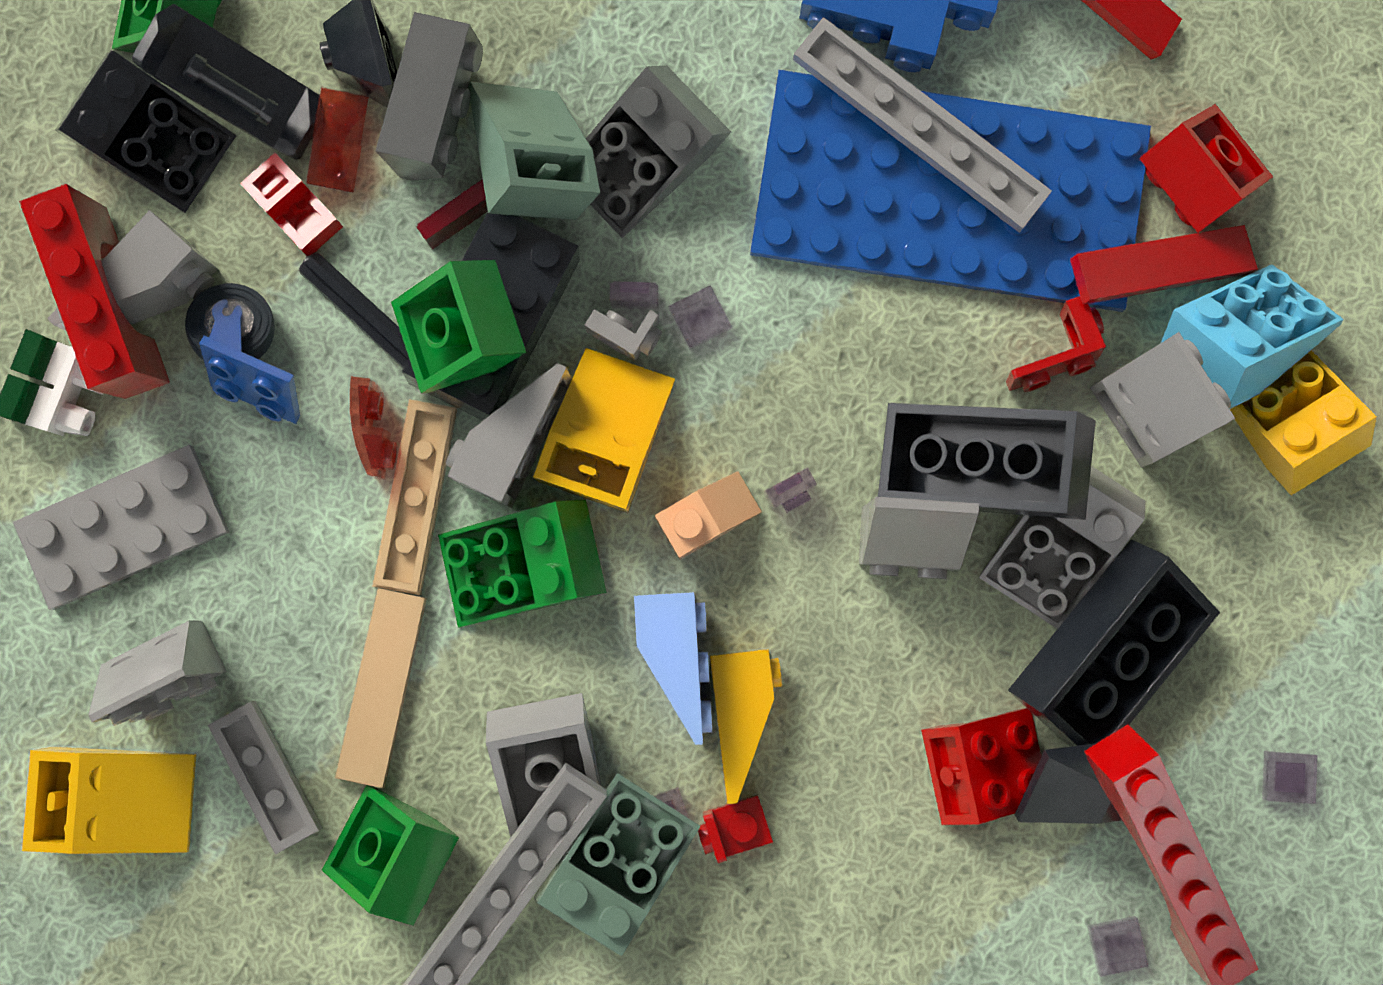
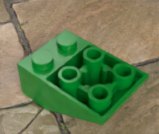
[438,499,607,628]

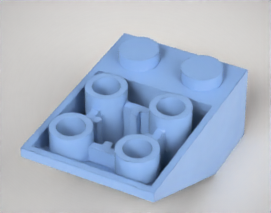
[634,592,712,745]

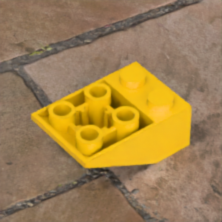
[533,348,675,513]
[1230,350,1377,496]
[22,747,196,854]

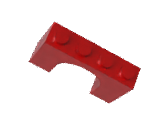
[19,184,170,399]

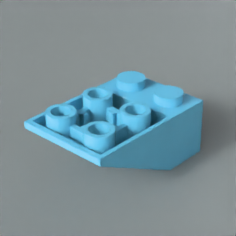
[1161,264,1344,409]

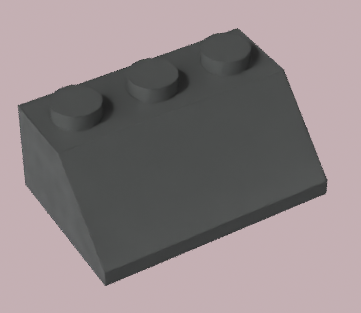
[375,12,483,181]

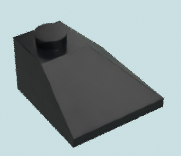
[319,0,397,108]
[1015,743,1122,824]

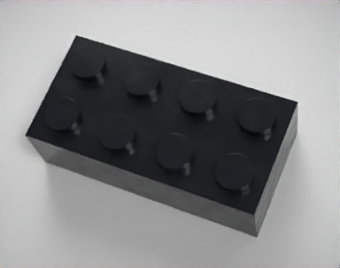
[402,212,580,421]
[878,403,1096,520]
[1008,539,1220,747]

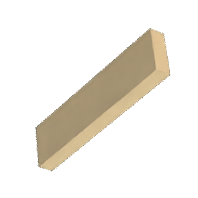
[372,399,457,595]
[335,588,427,788]

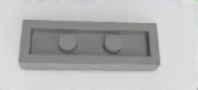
[208,701,323,855]

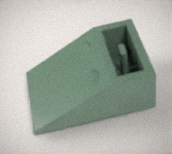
[468,81,600,220]
[534,773,701,956]

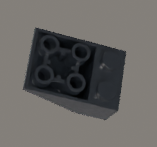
[55,49,237,213]

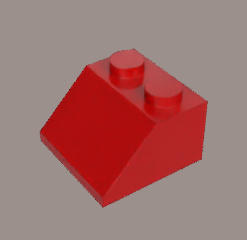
[1139,104,1273,233]

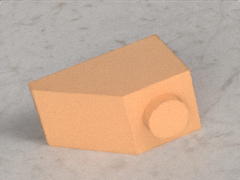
[655,471,762,560]

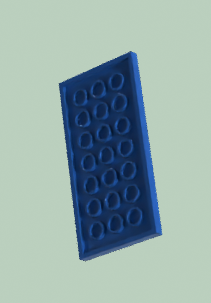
[750,70,1151,312]

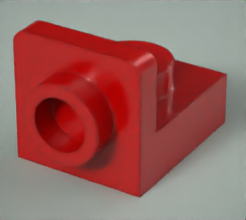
[698,794,773,863]

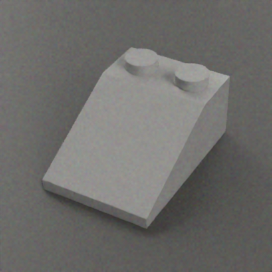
[47,210,218,331]
[446,363,572,509]
[859,497,979,579]
[486,693,601,838]

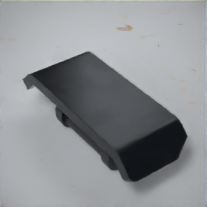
[132,4,323,160]

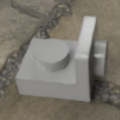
[584,309,662,361]

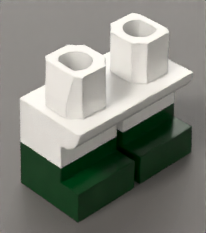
[0,329,103,436]

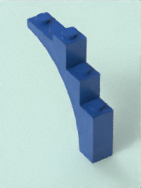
[799,0,999,73]

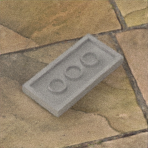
[13,445,230,610]

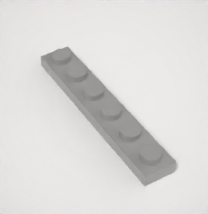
[793,17,1052,233]
[403,763,607,985]

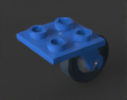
[185,283,300,424]

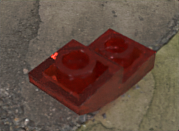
[306,86,369,193]
[350,376,397,480]

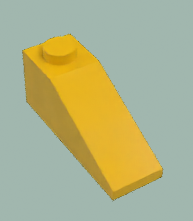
[710,649,782,804]

